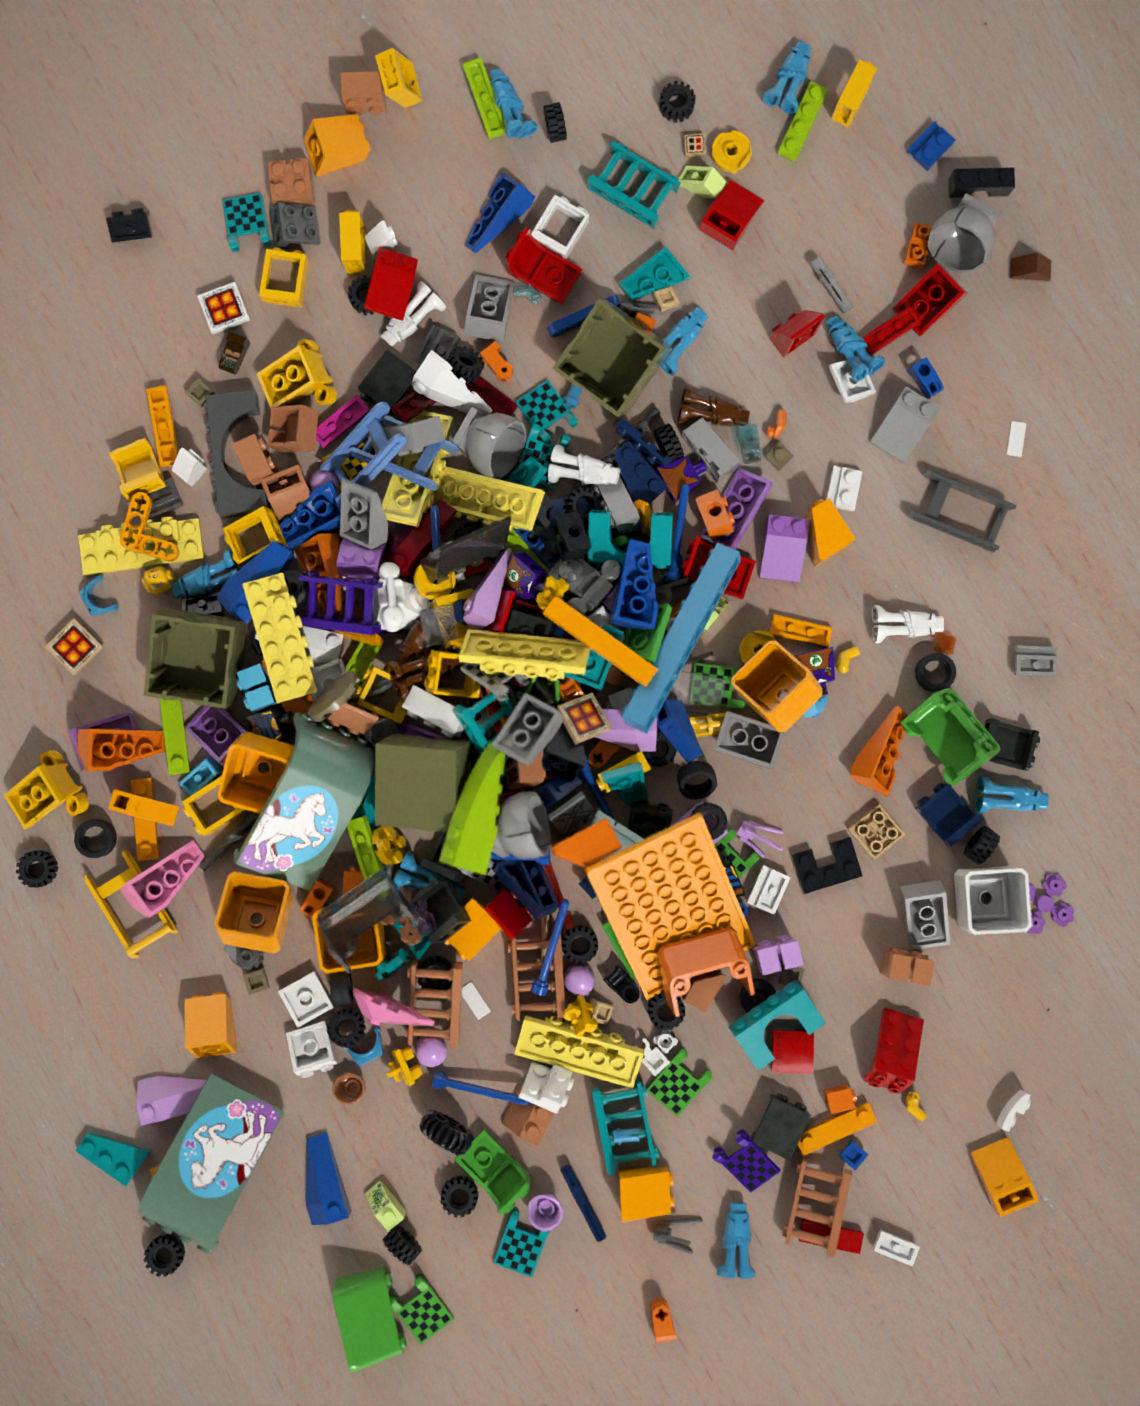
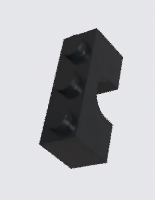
[948,167,1015,198]
[532,489,573,557]

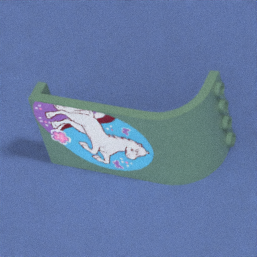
[233,712,374,890]
[138,1074,286,1253]

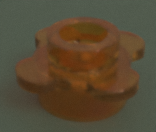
[934,633,956,655]

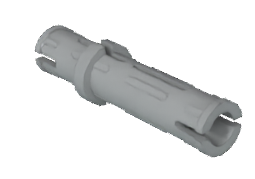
[810,256,854,313]

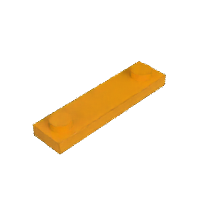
[146,385,179,468]
[130,778,160,861]
[798,1102,877,1156]

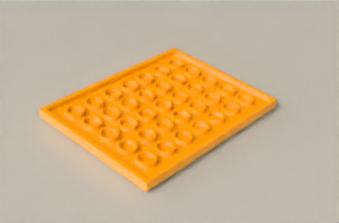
[585,813,756,1000]

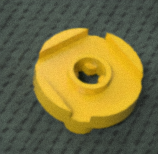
[711,131,751,174]
[414,558,456,600]
[739,630,777,665]
[372,826,406,866]

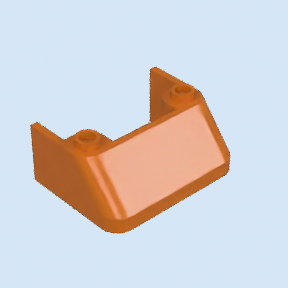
[550,818,622,868]
[657,928,755,1017]

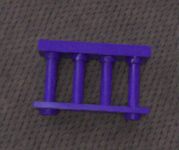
[299,571,383,635]

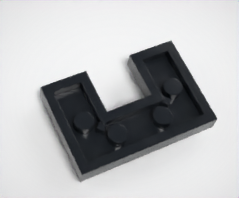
[791,837,863,894]

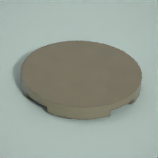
[308,672,359,722]

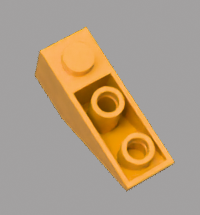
[108,789,179,826]

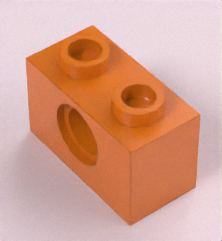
[695,489,735,541]

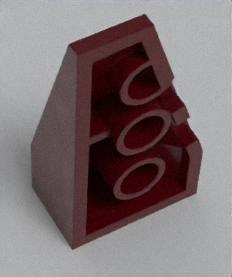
[384,499,457,577]

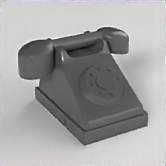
[544,558,621,617]

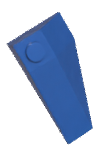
[465,173,536,253]
[279,481,341,549]
[609,539,658,630]
[217,540,292,624]
[306,1132,352,1225]

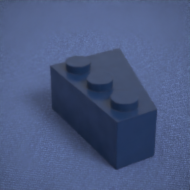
[610,441,668,504]
[493,860,560,920]

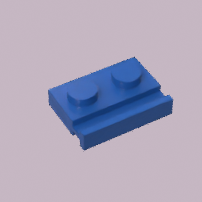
[907,121,956,171]

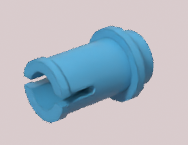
[564,383,582,408]
[613,1128,639,1145]

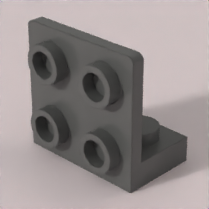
[269,202,321,249]

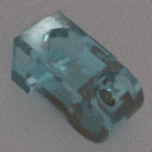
[736,424,761,464]

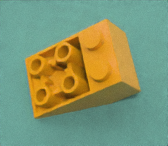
[970,1137,1039,1217]

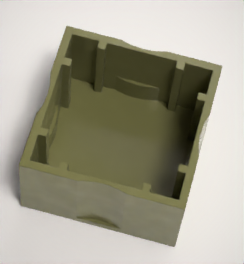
[552,299,673,417]
[144,608,247,709]
[375,733,471,832]

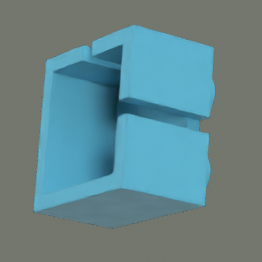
[236,664,282,713]

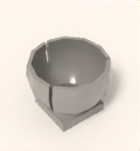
[928,193,1001,273]
[452,407,527,480]
[492,792,551,859]

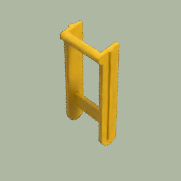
[83,849,178,959]

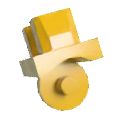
[536,576,569,609]
[689,713,726,737]
[563,994,598,1037]
[386,1047,423,1086]

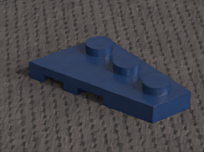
[612,418,672,466]

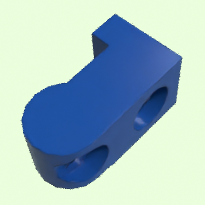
[906,357,944,399]

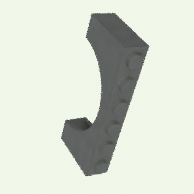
[204,390,271,518]

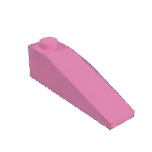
[120,840,205,918]
[353,988,435,1026]

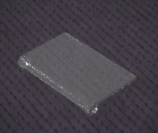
[666,671,726,715]

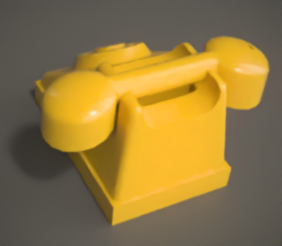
[256,339,337,408]
[4,750,89,830]

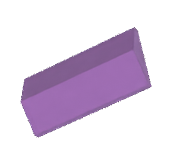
[700,468,773,550]

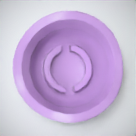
[528,1193,564,1231]

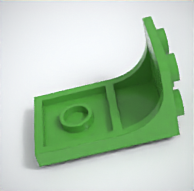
[455,1128,531,1215]

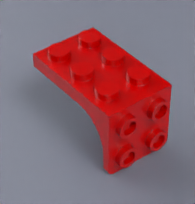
[505,227,583,305]
[679,535,756,600]
[863,1007,924,1094]

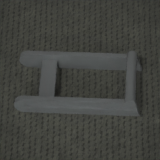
[906,470,1017,552]

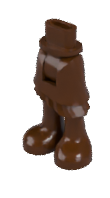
[677,386,750,427]
[384,612,438,684]
[388,649,460,699]

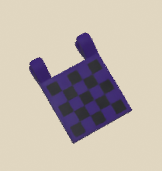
[712,1129,781,1193]

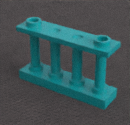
[587,141,680,229]
[452,684,514,779]
[592,1079,659,1175]

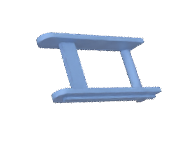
[320,402,407,502]
[350,415,459,491]

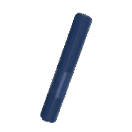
[560,1164,606,1242]

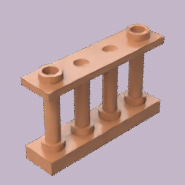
[508,933,565,1021]
[405,959,463,1048]
[782,1157,852,1258]

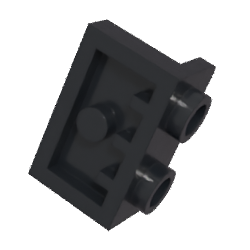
[106,208,153,243]
[181,592,226,617]

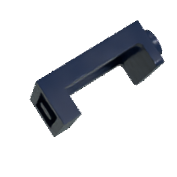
[915,782,982,847]

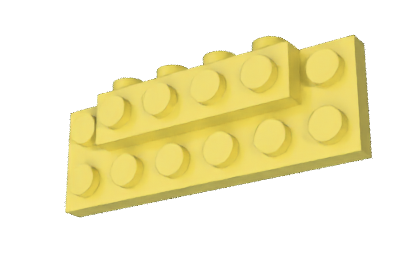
[382,411,454,527]
[432,467,545,531]
[78,517,205,576]
[243,573,318,704]
[459,629,591,680]
[514,1016,644,1088]

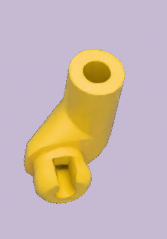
[836,646,860,673]
[905,1091,927,1122]

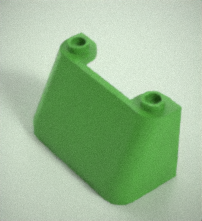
[901,688,1001,787]
[333,1267,407,1373]

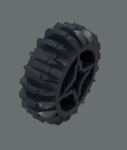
[419,1110,474,1155]

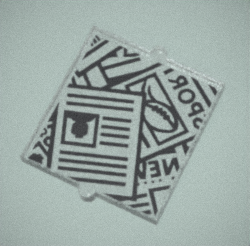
[419,605,459,647]

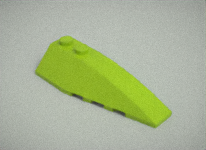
[440,743,505,875]

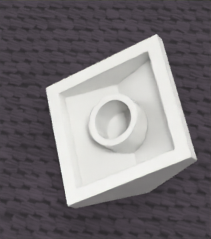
[829,357,876,403]

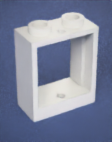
[531,195,589,260]

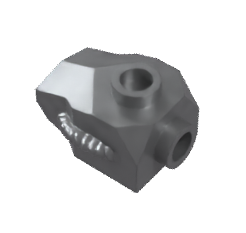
[223,945,264,971]

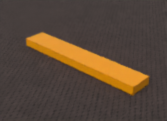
[543,596,658,687]

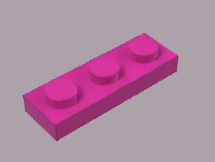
[316,395,370,449]

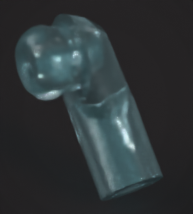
[514,286,542,304]

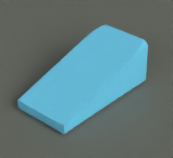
[178,756,224,797]

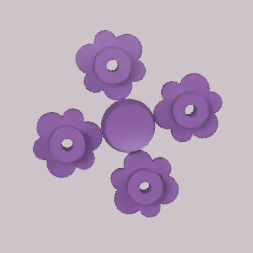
[1027,874,1074,934]

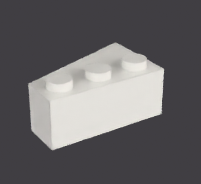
[402,685,464,738]

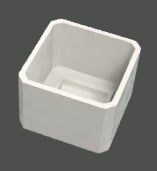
[954,866,1032,935]

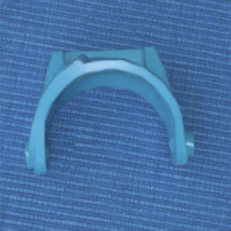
[79,575,119,616]
[803,695,828,718]
[344,1025,384,1066]

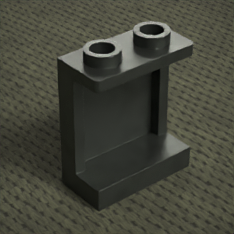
[357,350,416,416]
[984,718,1040,771]
[420,832,466,883]
[410,877,471,944]
[750,1093,811,1161]

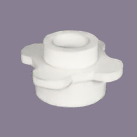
[653,1029,678,1054]

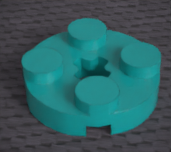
[374,948,413,982]

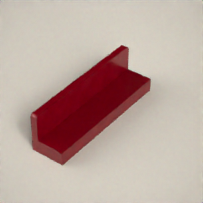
[458,376,518,416]

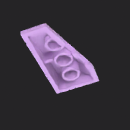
[463,548,512,630]
[595,709,657,752]
[137,1075,208,1126]

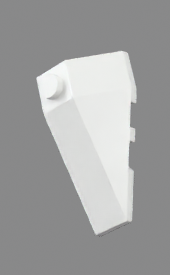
[411,350,492,416]
[254,626,343,669]

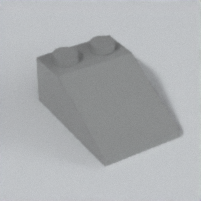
[464,274,515,342]
[870,386,940,463]
[340,479,388,550]
[492,693,564,766]
[714,711,785,770]
[899,880,950,951]

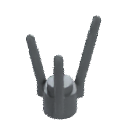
[620,301,659,333]
[653,1218,703,1254]

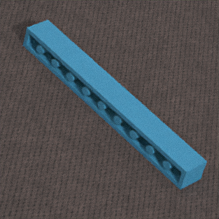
[621,543,741,734]

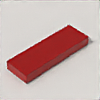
[862,306,921,356]
[798,1219,864,1254]

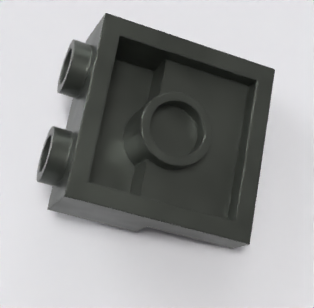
[506,609,556,638]
[628,799,673,840]

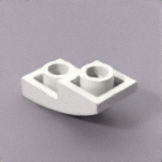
[996,1090,1031,1132]

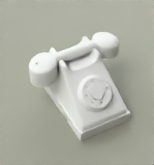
[372,562,433,632]

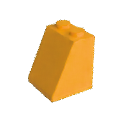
[303,114,370,177]
[806,498,856,567]
[444,896,501,961]
[185,992,237,1058]
[618,1166,674,1222]

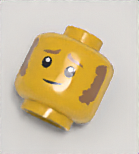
[142,566,174,595]

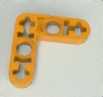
[120,492,180,562]

